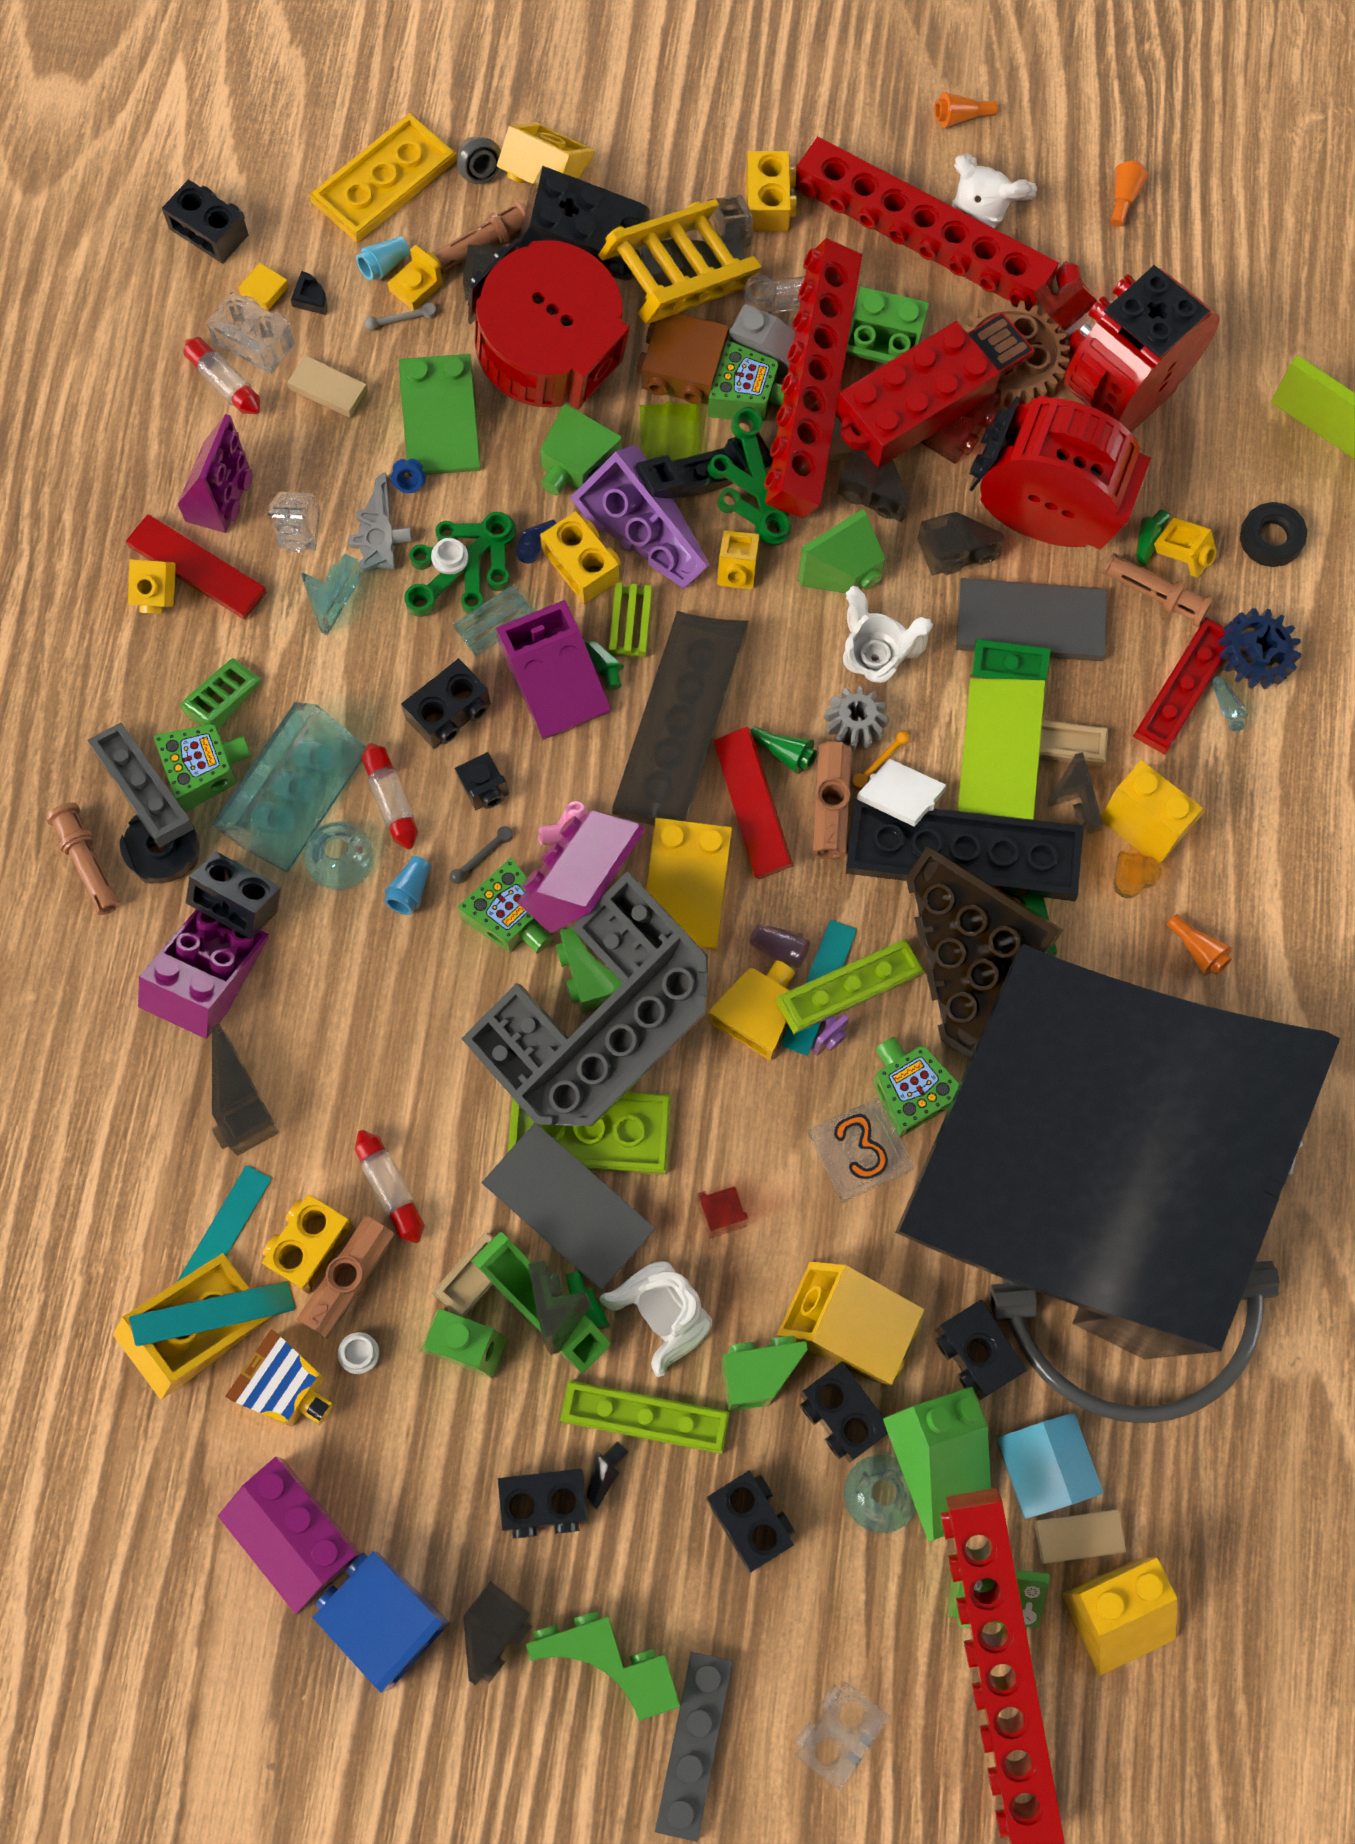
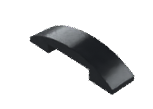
[636,432,773,498]

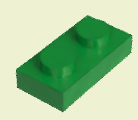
[970,639,1051,683]

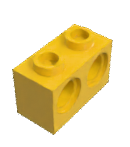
[746,151,796,231]
[540,511,621,604]
[261,1194,354,1294]

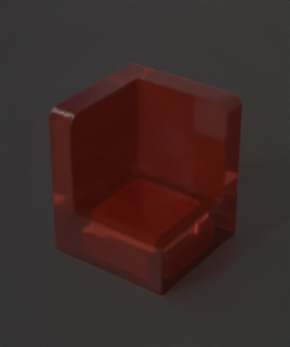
[1034,278,1097,331]
[697,1186,749,1239]

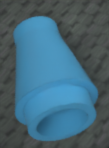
[384,856,432,915]

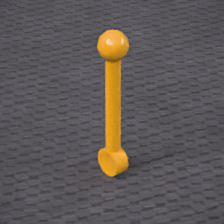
[853,730,910,790]

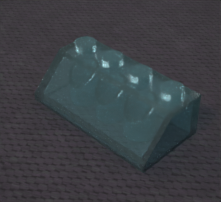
[212,702,366,872]

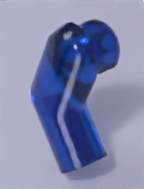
[516,519,556,564]

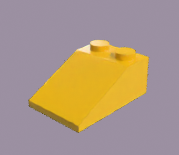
[646,818,732,950]
[113,1253,271,1400]

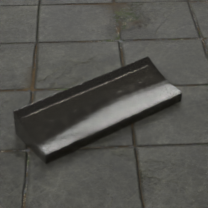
[612,611,748,826]

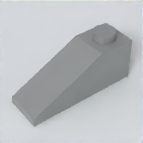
[729,304,795,379]

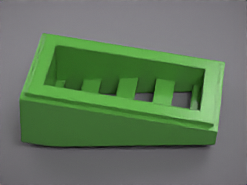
[180,658,262,730]

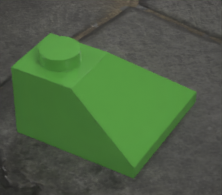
[798,509,885,594]

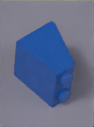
[312,1551,450,1693]

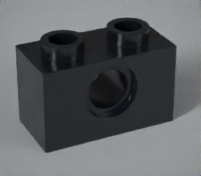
[935,1300,1027,1400]

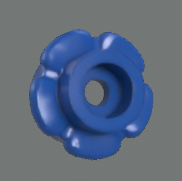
[390,459,426,493]

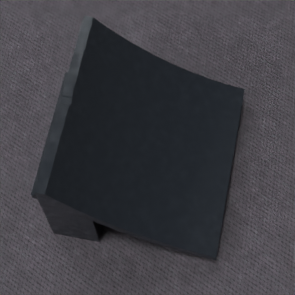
[895,944,1340,1359]

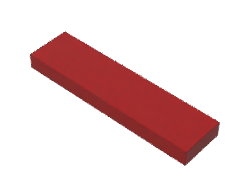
[126,514,267,620]
[1133,617,1226,755]
[713,726,794,880]

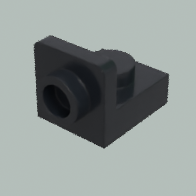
[454,752,509,811]

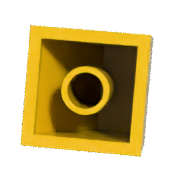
[1099,760,1206,867]
[777,1261,925,1385]
[1061,1557,1178,1676]

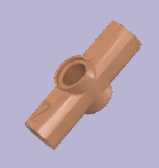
[812,741,851,860]
[297,1215,396,1339]

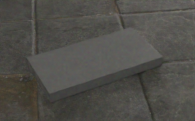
[956,578,1107,661]
[481,1122,655,1290]

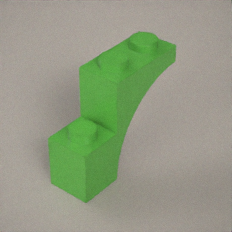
[555,927,623,1013]
[471,1231,611,1374]
[526,1611,680,1721]

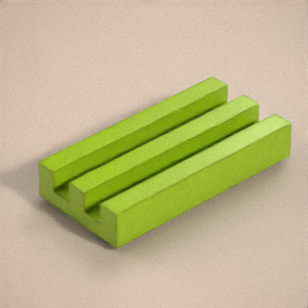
[609,582,652,658]

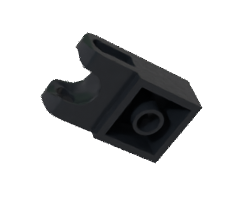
[519,165,650,280]

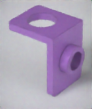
[811,1014,850,1056]

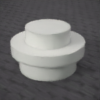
[431,538,468,575]
[338,1332,379,1374]

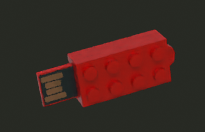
[836,312,1035,468]

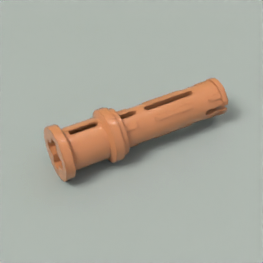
[432,198,526,273]
[1102,552,1214,627]
[46,802,121,915]

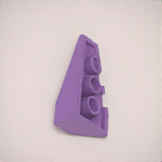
[570,444,710,589]

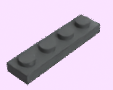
[88,723,194,848]
[655,1652,733,1842]

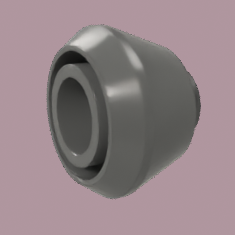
[457,136,501,184]

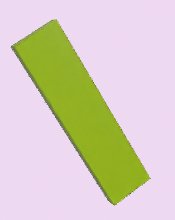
[775,939,925,1034]
[560,1380,730,1454]

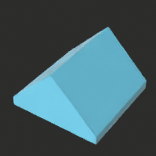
[996,1412,1103,1519]

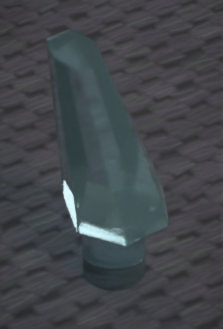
[1212,676,1248,731]

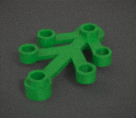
[708,408,791,546]
[404,512,516,617]

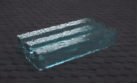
[453,584,535,656]

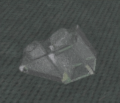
[268,492,321,552]

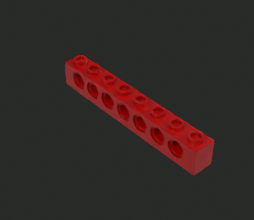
[795,136,1059,311]
[764,238,863,519]
[940,1488,1065,1844]

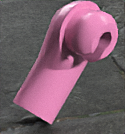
[538,801,587,846]

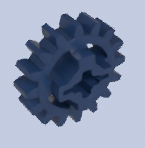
[1218,608,1302,689]

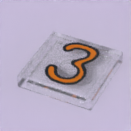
[807,1097,915,1203]

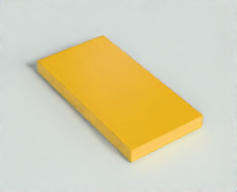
[309,113,457,243]

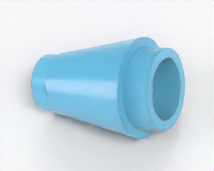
[356,236,410,281]

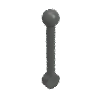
[450,826,513,884]

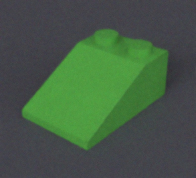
[399,354,480,476]
[883,1387,991,1542]

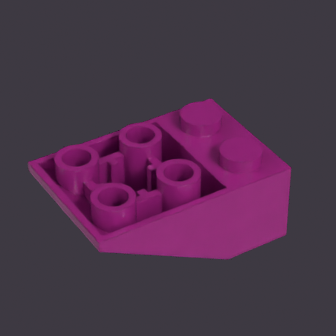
[178,414,253,533]
[496,600,611,740]
[138,909,269,1039]

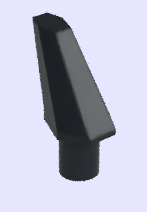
[586,1441,629,1510]

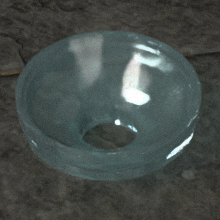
[304,821,374,890]
[844,1455,916,1533]

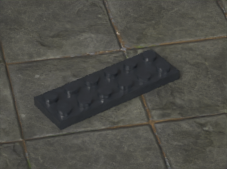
[846,799,1084,902]

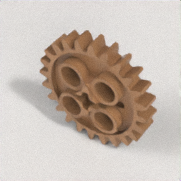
[961,300,1070,408]

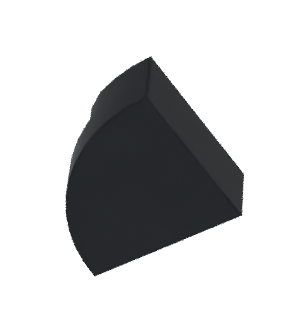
[291,271,327,315]

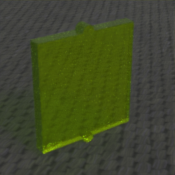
[639,401,701,461]

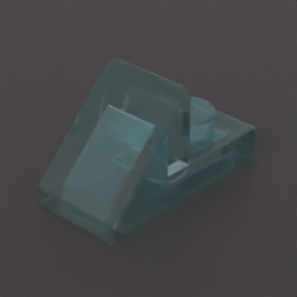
[301,553,362,635]

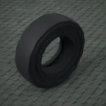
[1240,502,1308,567]

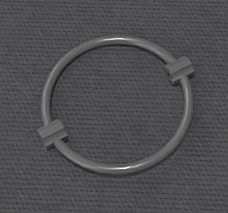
[989,1259,1280,1423]

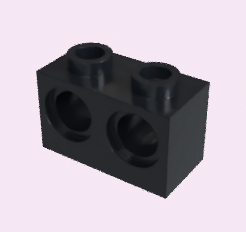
[162,179,249,264]
[401,658,491,749]
[186,851,281,939]
[800,1362,888,1463]
[498,1469,588,1539]
[706,1470,796,1573]

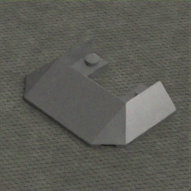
[461,871,708,1126]

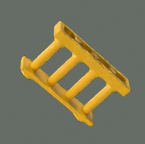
[598,199,762,325]

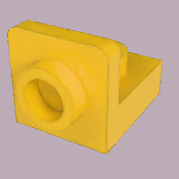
[387,245,443,311]
[1154,518,1217,578]
[717,530,760,589]

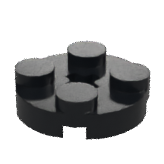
[120,814,200,884]

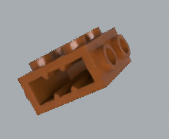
[637,312,729,405]

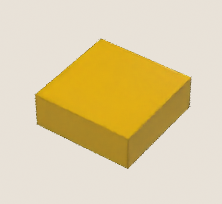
[238,262,289,312]

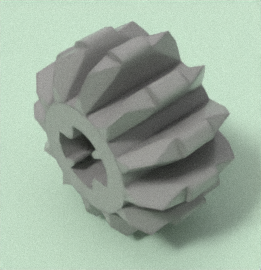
[824,685,889,751]

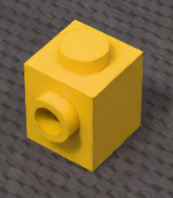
[127,559,176,614]

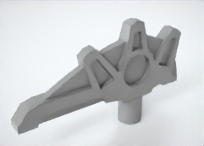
[348,472,413,572]

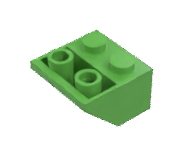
[846,286,929,364]
[721,1336,808,1412]

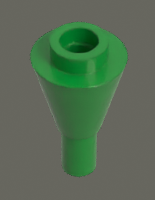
[751,726,817,774]

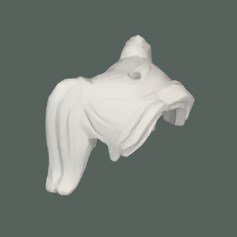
[952,153,1037,229]
[843,586,933,683]
[599,1261,712,1377]

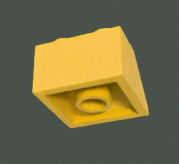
[497,122,595,184]

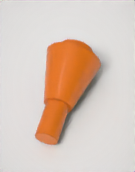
[934,92,998,128]
[1110,160,1149,227]
[1166,914,1232,976]

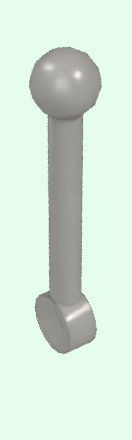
[364,303,436,331]

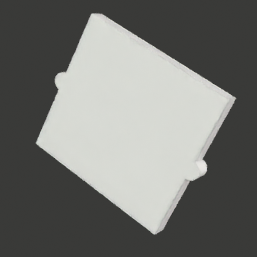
[857,759,947,827]

